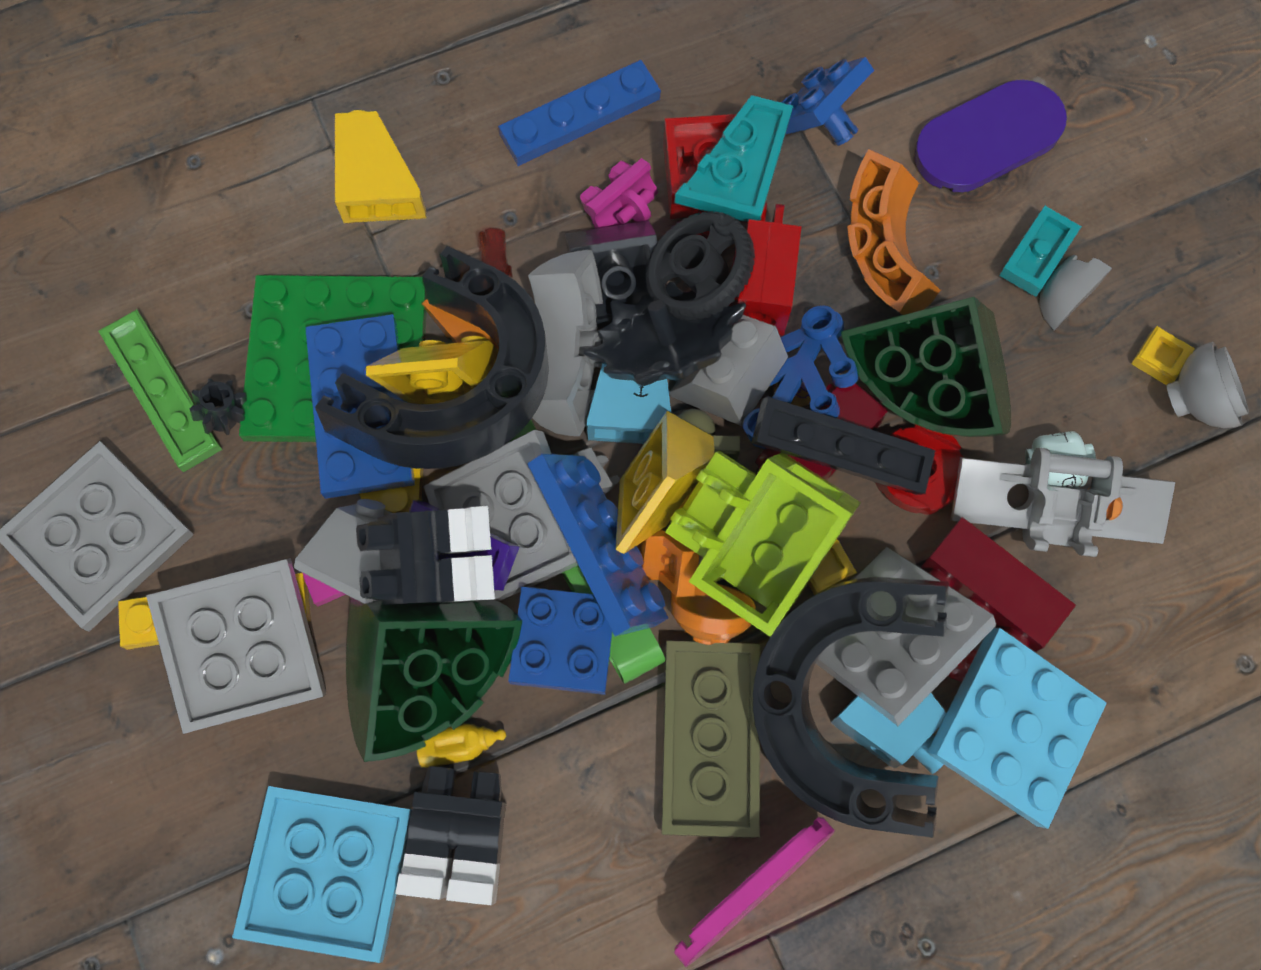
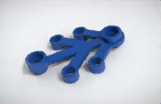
[743,305,859,449]

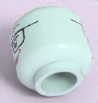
[1025,431,1096,488]

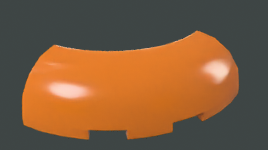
[847,149,941,315]

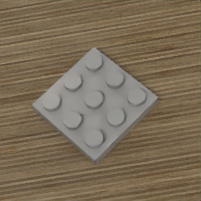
[424,430,578,602]
[0,441,194,632]
[816,547,996,726]
[146,558,327,734]

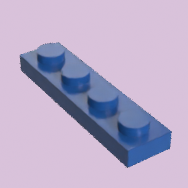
[498,60,661,166]

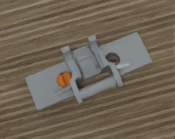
[950,448,1175,557]

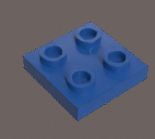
[781,57,874,146]
[509,587,613,695]

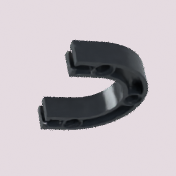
[315,246,549,469]
[753,577,949,838]

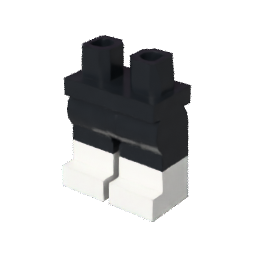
[356,506,495,605]
[395,766,507,905]

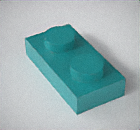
[999,206,1082,297]

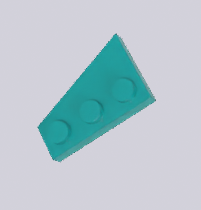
[675,95,793,222]

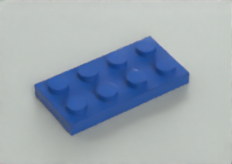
[306,314,415,499]
[527,454,669,636]

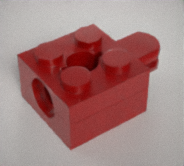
[663,114,737,239]
[729,202,802,337]

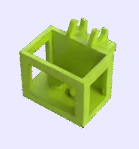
[665,451,861,637]

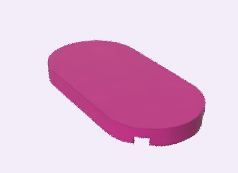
[674,817,835,967]

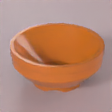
[670,583,756,645]

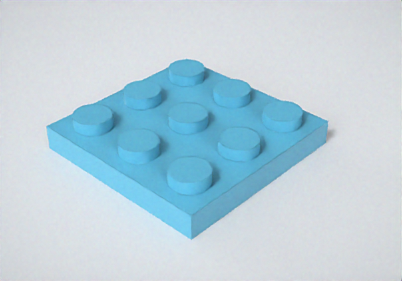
[927,628,1107,829]
[232,786,412,963]

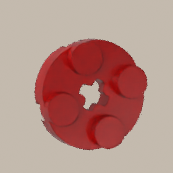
[875,424,963,515]

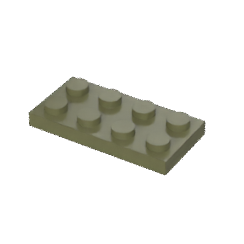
[661,641,760,838]

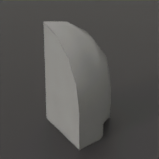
[1039,255,1112,331]

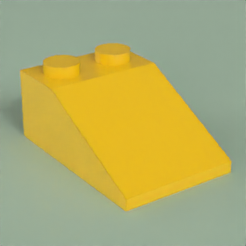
[366,336,499,404]
[615,411,715,554]

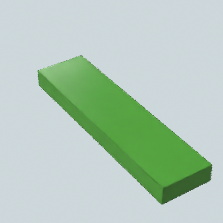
[98,310,223,473]

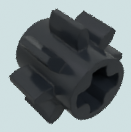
[189,379,247,435]

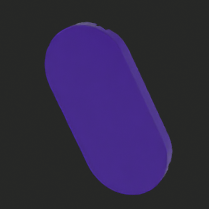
[915,80,1067,192]

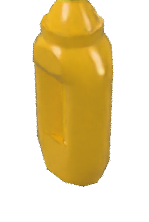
[417,723,506,768]

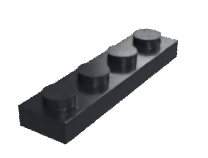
[751,397,936,495]

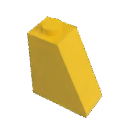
[335,110,426,223]

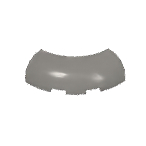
[528,250,603,436]

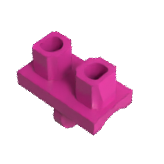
[580,158,658,229]

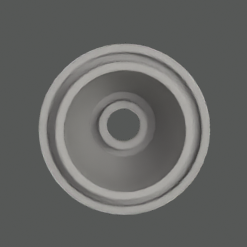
[1167,341,1249,429]

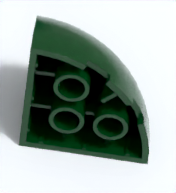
[841,297,1011,437]
[346,597,523,762]

